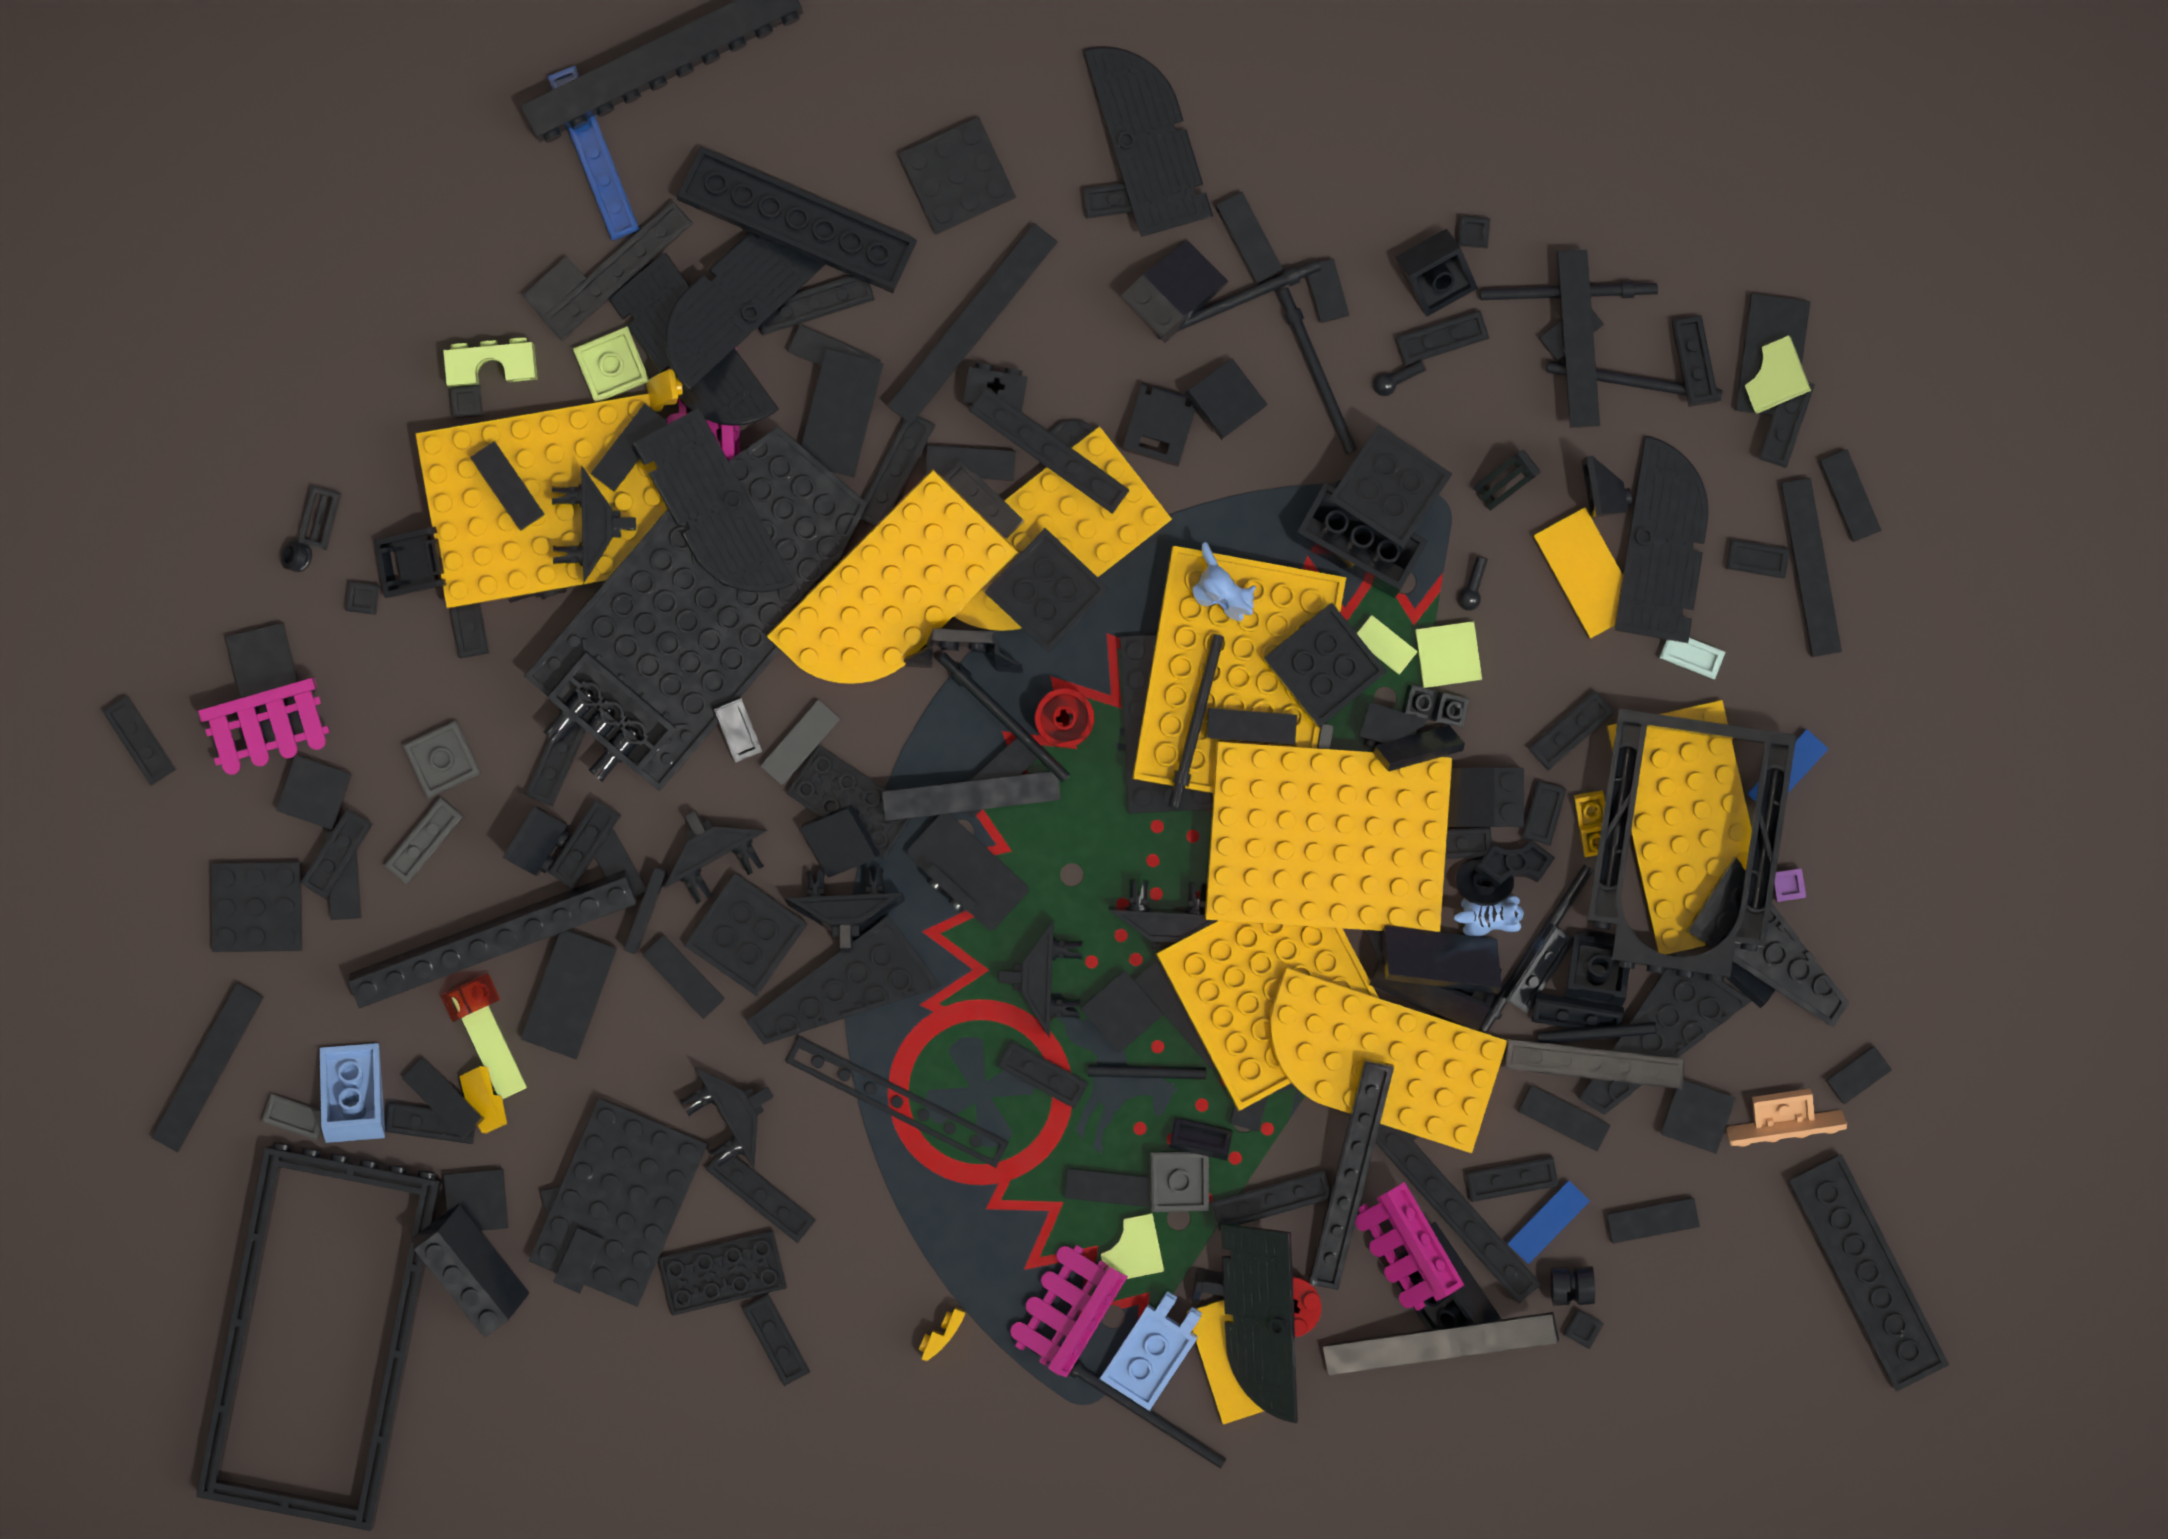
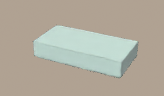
[1659,638,1725,680]

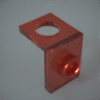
[441,974,500,1022]

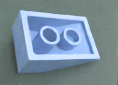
[320,1043,385,1143]

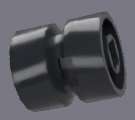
[1550,1266,1595,1306]

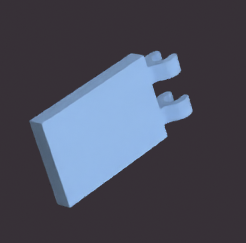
[1100,1291,1202,1411]

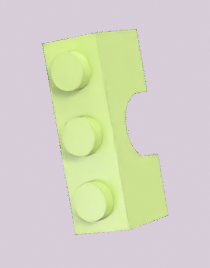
[443,338,538,388]

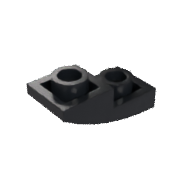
[1401,684,1470,728]

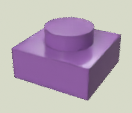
[1774,868,1807,902]

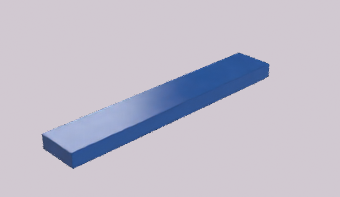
[548,66,640,241]

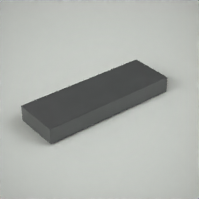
[761,700,841,786]
[384,798,464,884]

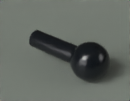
[1373,360,1426,396]
[1458,555,1488,611]

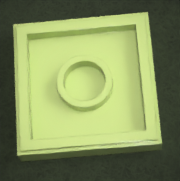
[573,327,650,403]
[1415,621,1482,688]

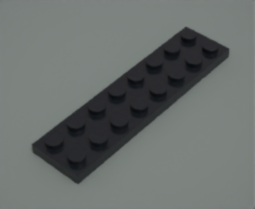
[677,147,917,293]
[1788,1153,1949,1392]

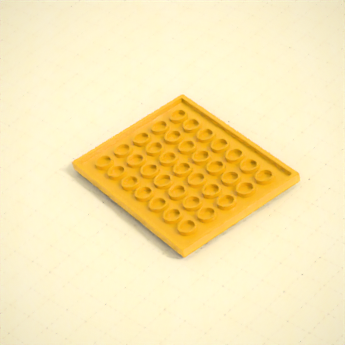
[415,394,668,609]
[1132,546,1346,794]
[1205,742,1452,932]

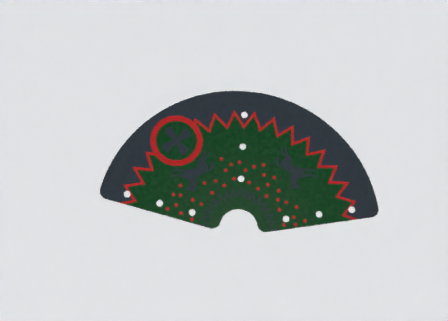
[845,484,1452,1405]

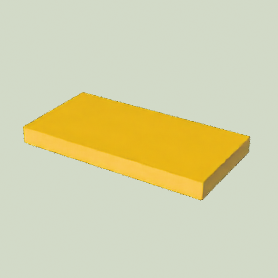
[1533,507,1623,639]
[1186,1299,1264,1425]

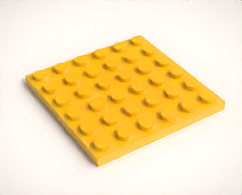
[1156,920,1379,1111]

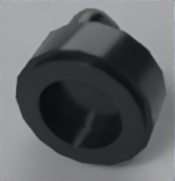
[281,541,313,572]

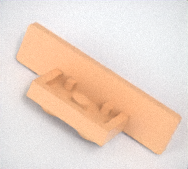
[1726,1089,1847,1147]

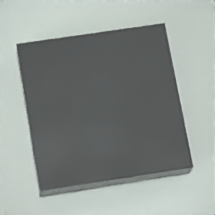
[402,720,482,799]
[1149,1152,1209,1212]

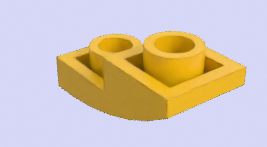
[646,369,682,412]
[1573,790,1605,858]
[459,1066,507,1134]
[919,1307,966,1361]

